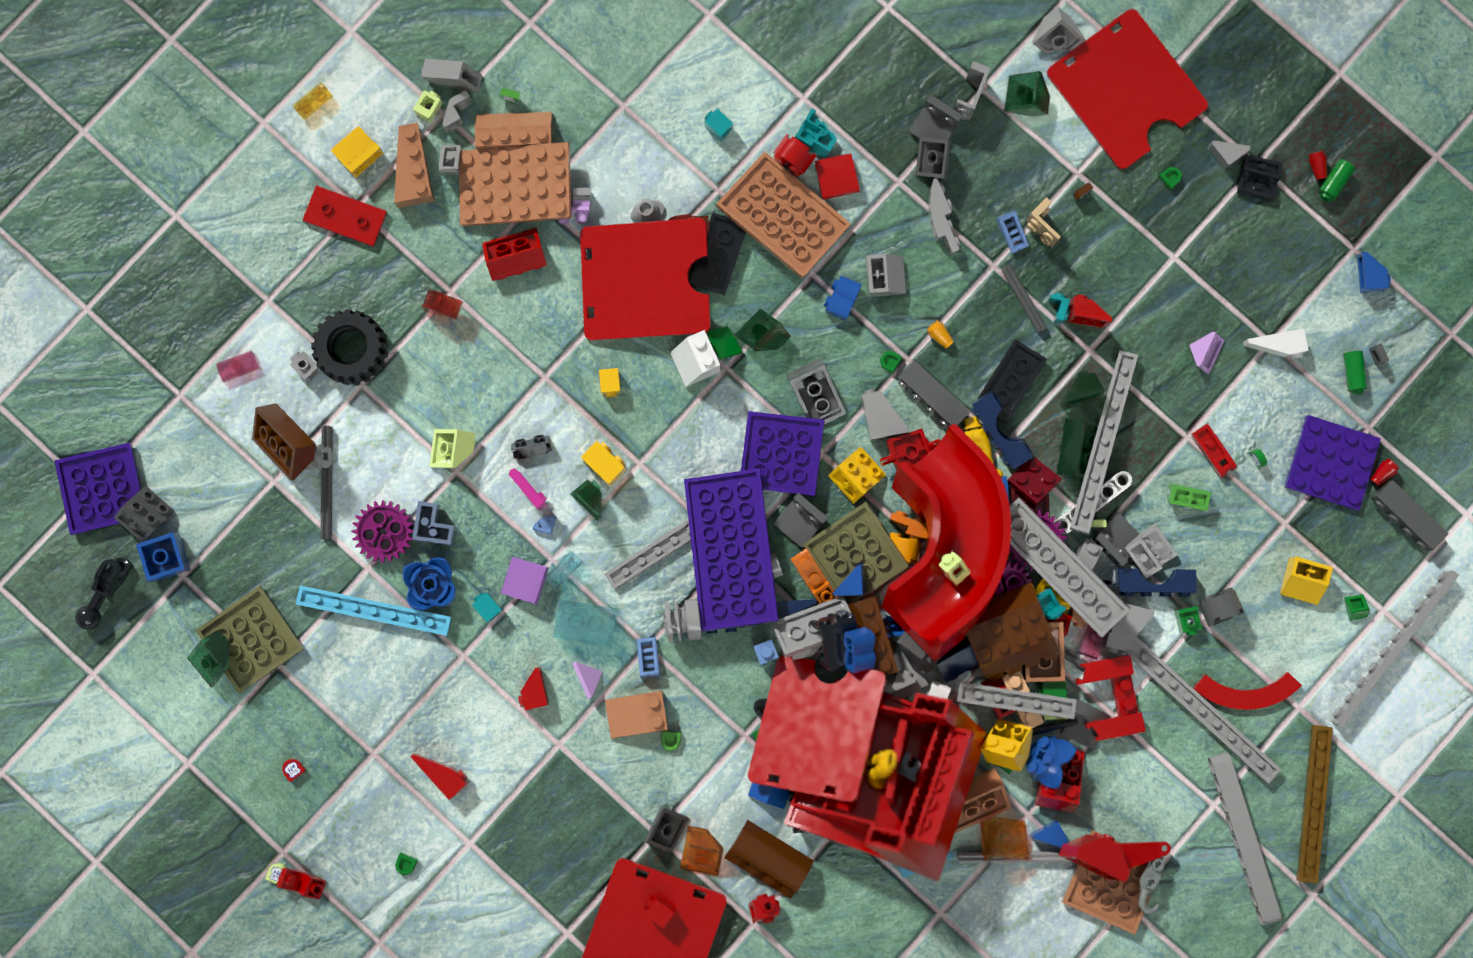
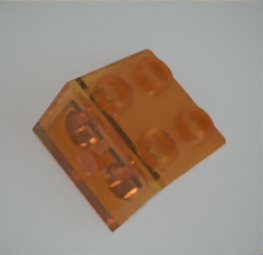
[980,817,1029,862]

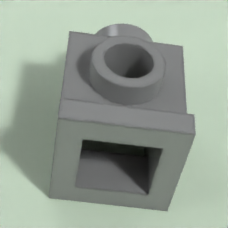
[289,351,321,383]

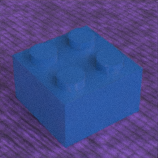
[136,532,191,582]

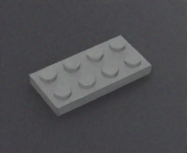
[771,596,858,658]

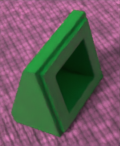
[1344,594,1370,621]

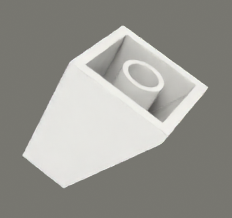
[670,330,720,387]

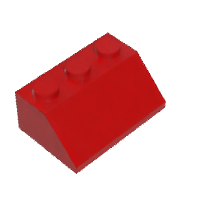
[482,228,547,281]

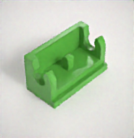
[1167,482,1212,511]

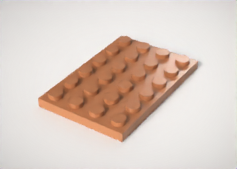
[459,142,572,227]
[715,152,851,279]

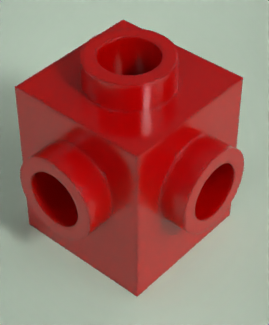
[748,894,780,924]

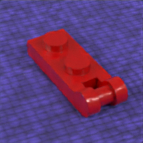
[1190,423,1237,478]

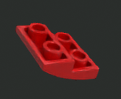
[814,153,860,200]

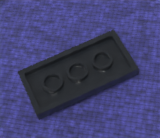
[689,212,746,296]
[976,339,1047,423]

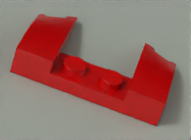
[1076,655,1146,741]

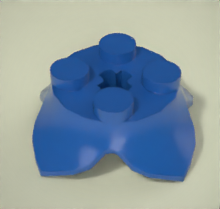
[403,558,456,611]
[1026,736,1077,789]

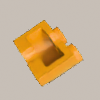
[890,532,923,565]

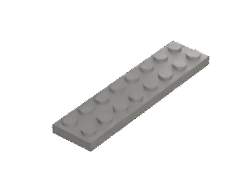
[1010,498,1131,637]

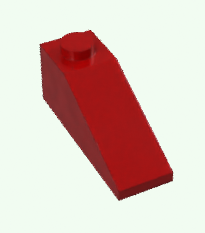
[410,753,469,800]

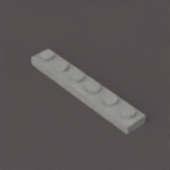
[956,682,1077,719]

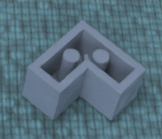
[412,501,457,546]

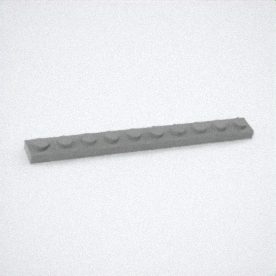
[1070,350,1138,535]
[1331,570,1459,727]
[1123,637,1282,784]

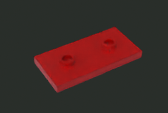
[302,185,388,247]
[885,719,911,806]

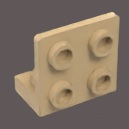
[1025,197,1061,247]

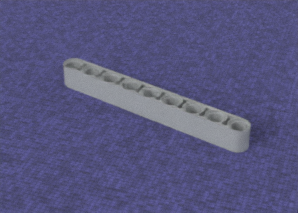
[1208,752,1282,926]

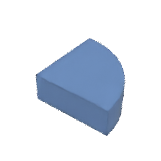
[532,516,557,535]

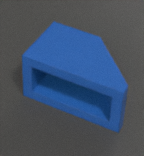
[1357,252,1391,293]

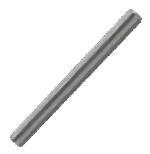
[957,851,1071,863]

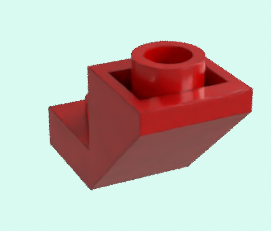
[276,867,327,900]

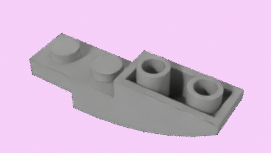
[929,178,961,256]

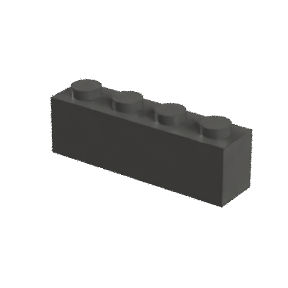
[897,360,970,430]
[1371,480,1449,551]

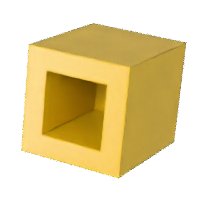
[599,368,621,398]

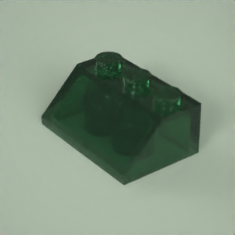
[1057,418,1099,481]

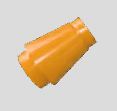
[927,320,954,349]

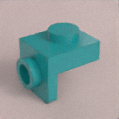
[1048,293,1070,324]
[1037,588,1066,620]

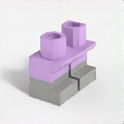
[558,188,591,224]

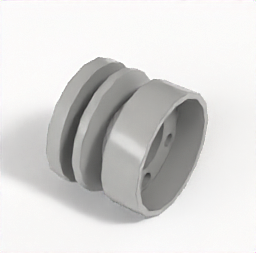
[663,599,702,643]

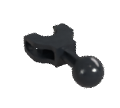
[75,557,132,630]

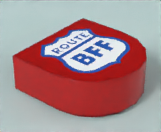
[282,759,306,782]

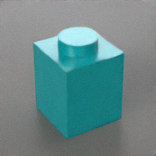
[704,108,734,141]
[472,592,503,623]

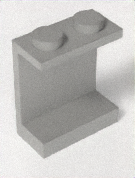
[954,61,991,120]

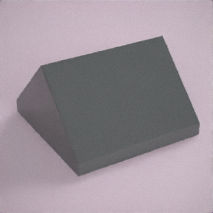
[915,137,951,179]
[644,804,689,853]

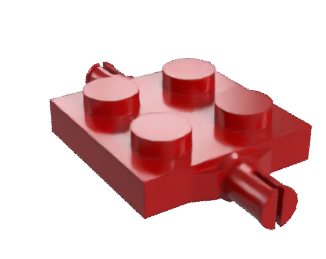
[880,428,940,471]

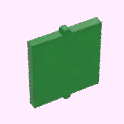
[706,326,743,360]

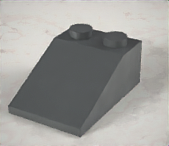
[786,358,847,424]

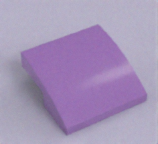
[501,557,549,604]

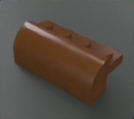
[724,820,814,899]

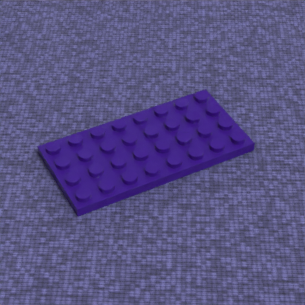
[684,468,779,632]

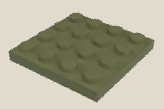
[803,501,910,605]
[195,585,305,694]

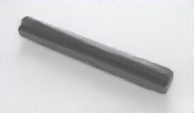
[1002,265,1047,333]

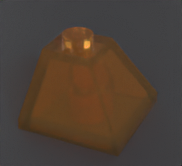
[680,826,724,876]

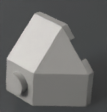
[1032,6,1085,53]

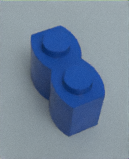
[824,276,862,321]
[844,627,876,673]

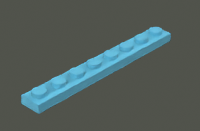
[296,585,452,636]

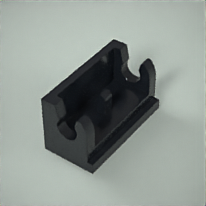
[897,753,920,783]

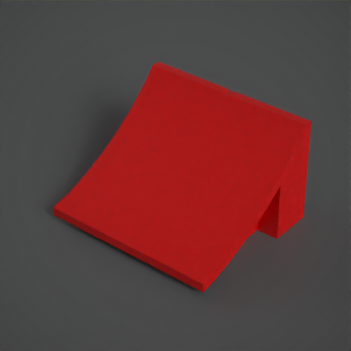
[784,678,987,882]

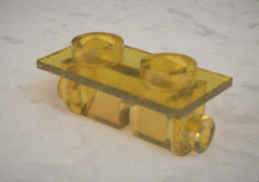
[292,82,333,120]

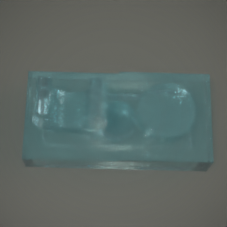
[545,551,583,590]

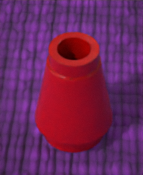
[1308,151,1327,180]
[1370,458,1400,487]

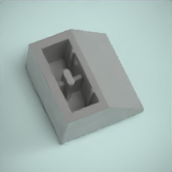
[865,254,906,297]

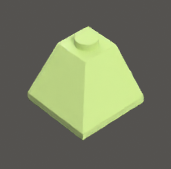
[429,429,476,468]

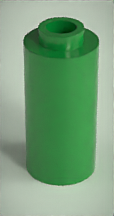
[1318,159,1355,202]
[1343,351,1368,395]

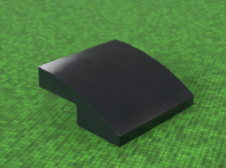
[1236,154,1283,202]

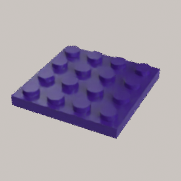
[741,411,825,496]
[1284,415,1381,511]
[54,442,142,535]

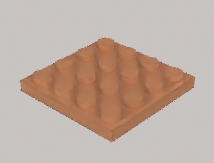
[1062,830,1152,935]

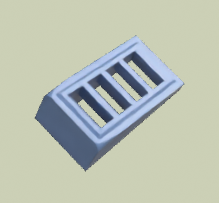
[995,211,1029,254]
[637,637,660,680]

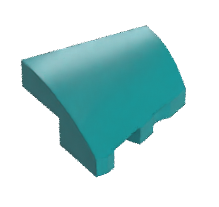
[794,108,837,159]

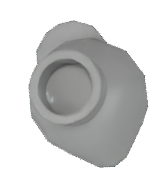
[630,199,664,223]

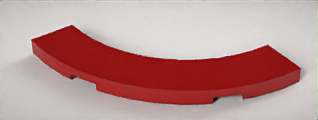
[1193,672,1302,710]

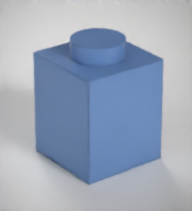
[753,639,779,665]

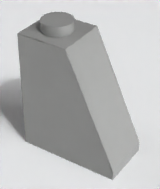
[421,59,482,93]
[861,389,909,442]
[1102,603,1155,654]

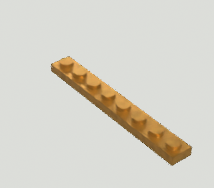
[1296,725,1333,884]

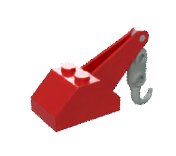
[1059,833,1171,914]

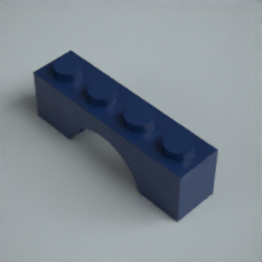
[971,390,1033,469]
[1115,568,1197,597]

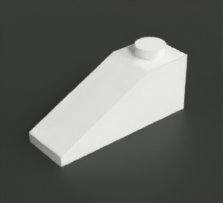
[1243,329,1309,359]

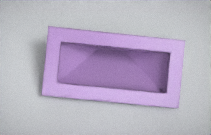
[1190,332,1225,374]
[572,662,603,699]

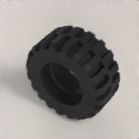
[311,310,388,385]

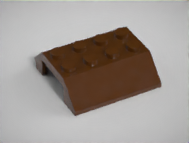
[966,582,1059,682]

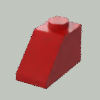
[518,667,549,711]

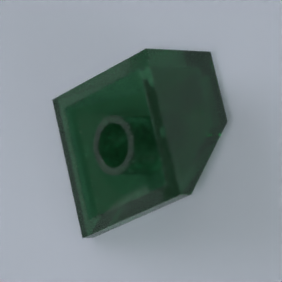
[1004,71,1050,116]
[734,308,791,352]
[1060,371,1105,406]
[570,479,603,524]
[187,630,230,688]

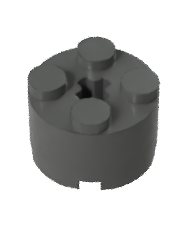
[1199,587,1245,627]

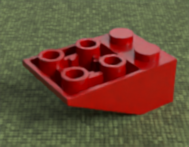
[1035,750,1084,814]

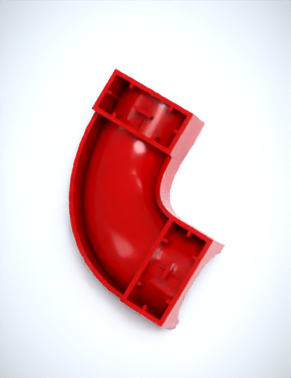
[882,423,1011,662]

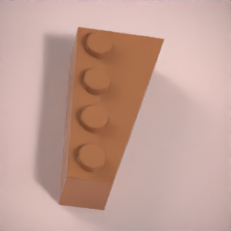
[394,123,435,208]

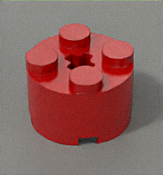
[773,134,817,177]

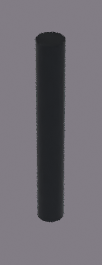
[1032,717,1078,736]

